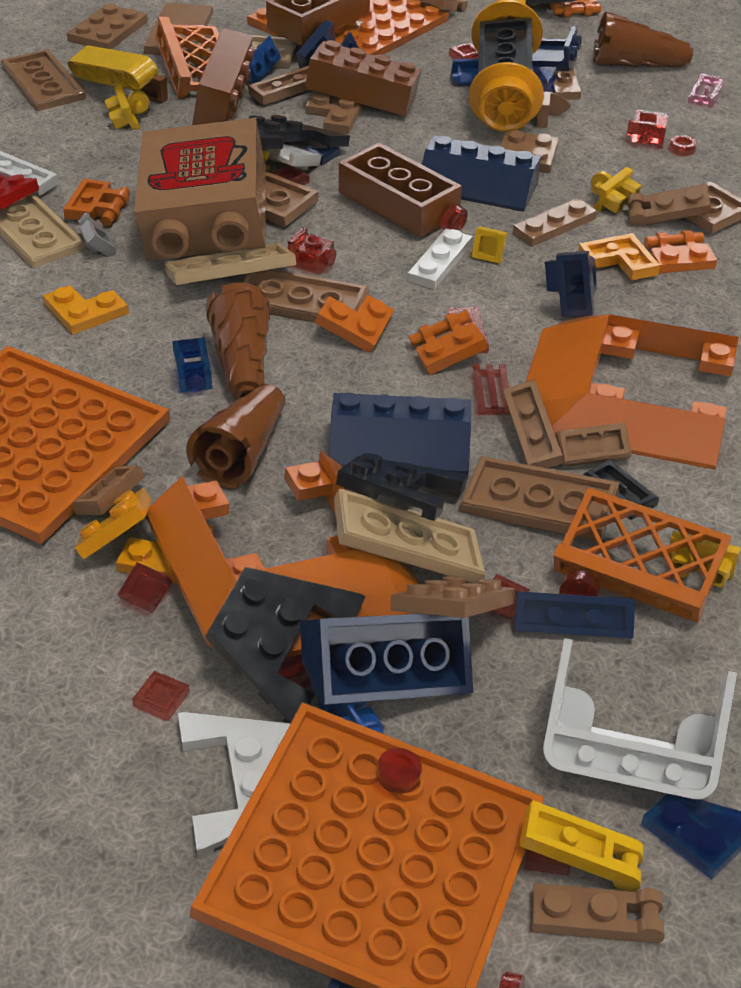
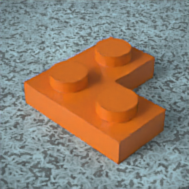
[314,294,394,352]

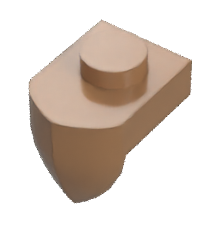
[534,91,571,128]

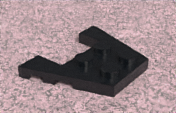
[249,115,350,150]
[336,453,468,521]
[205,567,366,724]

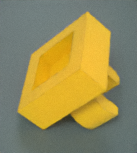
[471,226,508,264]

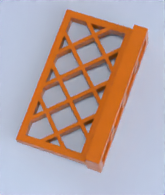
[156,16,219,99]
[553,487,731,623]

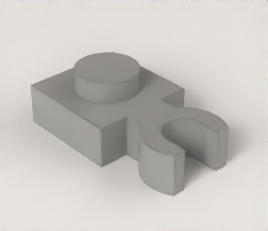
[78,212,117,257]

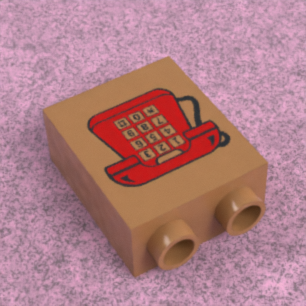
[134,117,266,260]

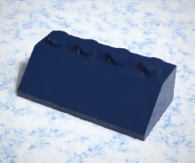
[421,135,541,212]
[329,393,472,475]
[300,614,473,705]

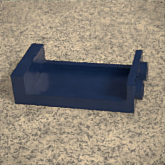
[533,26,582,71]

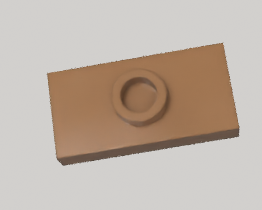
[547,68,581,100]
[555,422,632,467]
[72,466,145,515]

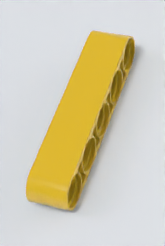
[67,45,159,91]

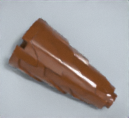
[593,12,693,67]
[206,283,271,399]
[186,384,286,489]

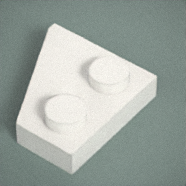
[265,143,322,170]

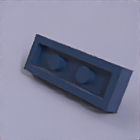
[514,591,636,639]

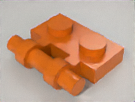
[548,0,601,17]
[63,179,130,227]
[644,230,717,273]
[408,310,488,375]

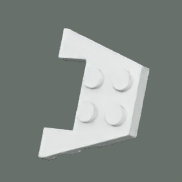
[178,712,290,858]

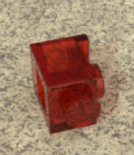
[627,109,669,149]
[288,227,337,275]

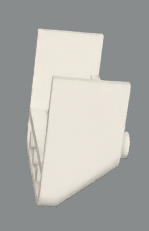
[543,638,737,799]

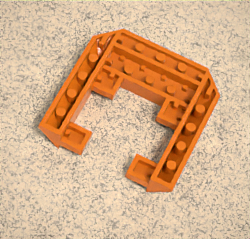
[526,314,739,469]
[146,450,421,658]

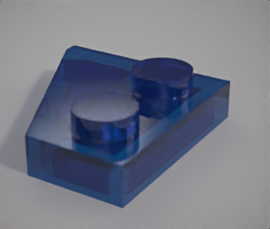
[641,794,741,880]

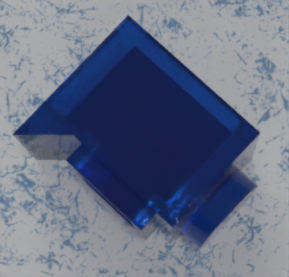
[172,337,213,393]

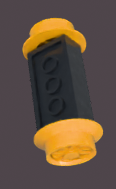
[469,0,544,132]

